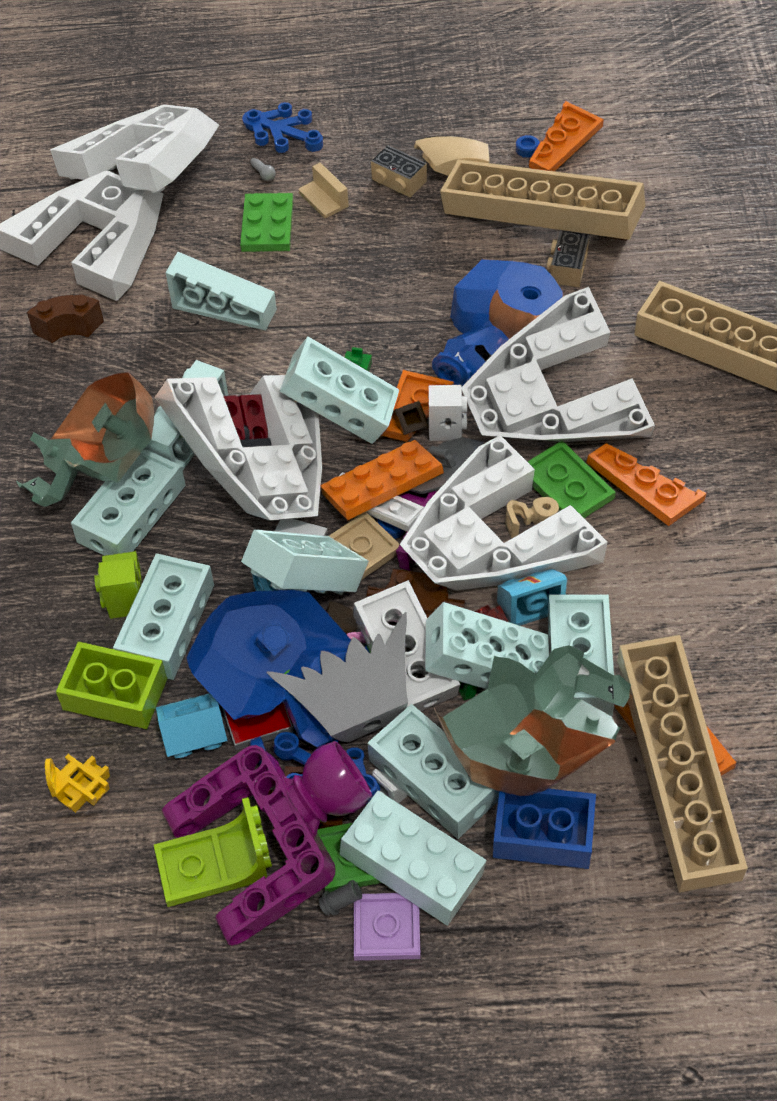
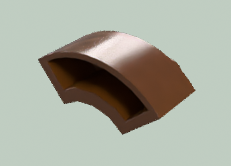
[27,294,104,343]

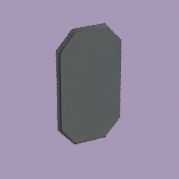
[409,437,484,494]

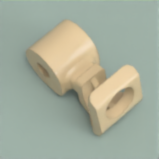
[505,497,559,538]

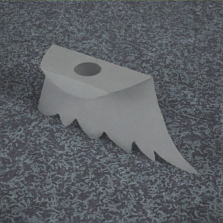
[267,612,408,742]

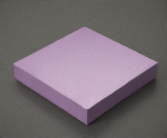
[354,893,420,961]

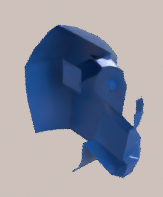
[187,590,370,747]

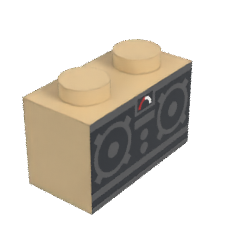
[371,145,427,198]
[547,230,590,287]

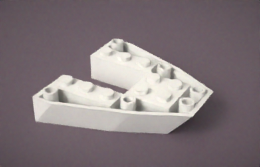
[50,105,219,193]
[0,170,163,301]
[461,287,655,442]
[155,375,322,520]
[400,435,607,590]

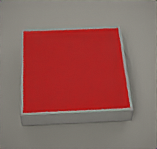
[221,702,294,750]

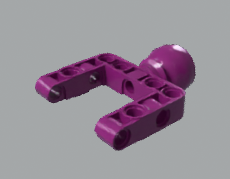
[162,741,372,946]

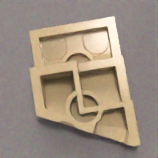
[414,136,489,176]

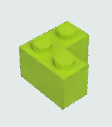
[94,551,142,619]

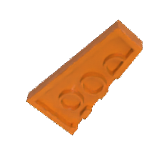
[529,101,604,172]
[586,443,707,526]

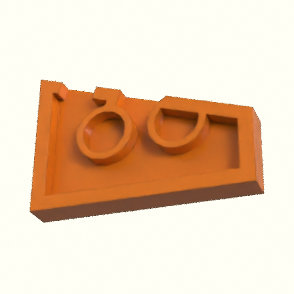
[381,370,454,442]

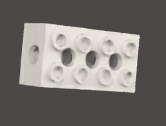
[353,580,460,711]

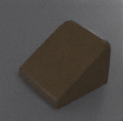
[392,401,429,435]
[327,601,358,634]

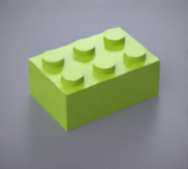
[56,642,167,729]

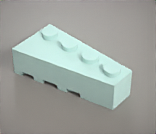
[166,252,277,331]

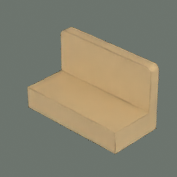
[299,163,349,218]

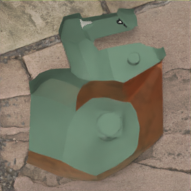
[16,372,154,507]
[432,645,631,796]

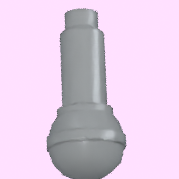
[250,158,276,182]

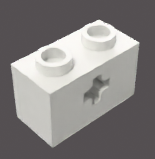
[429,385,467,441]

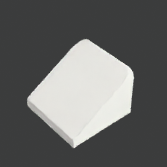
[372,769,407,803]

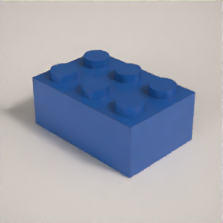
[493,788,596,869]

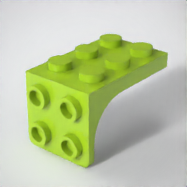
[154,797,272,907]

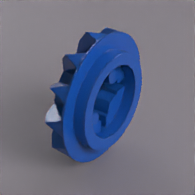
[432,352,471,387]

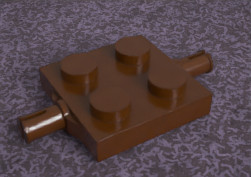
[367,569,465,618]

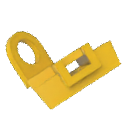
[45,754,110,813]

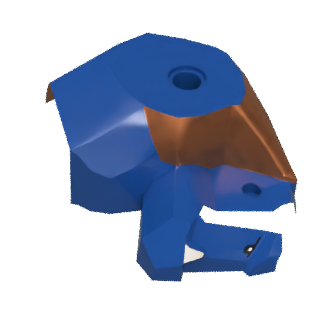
[443,259,564,378]

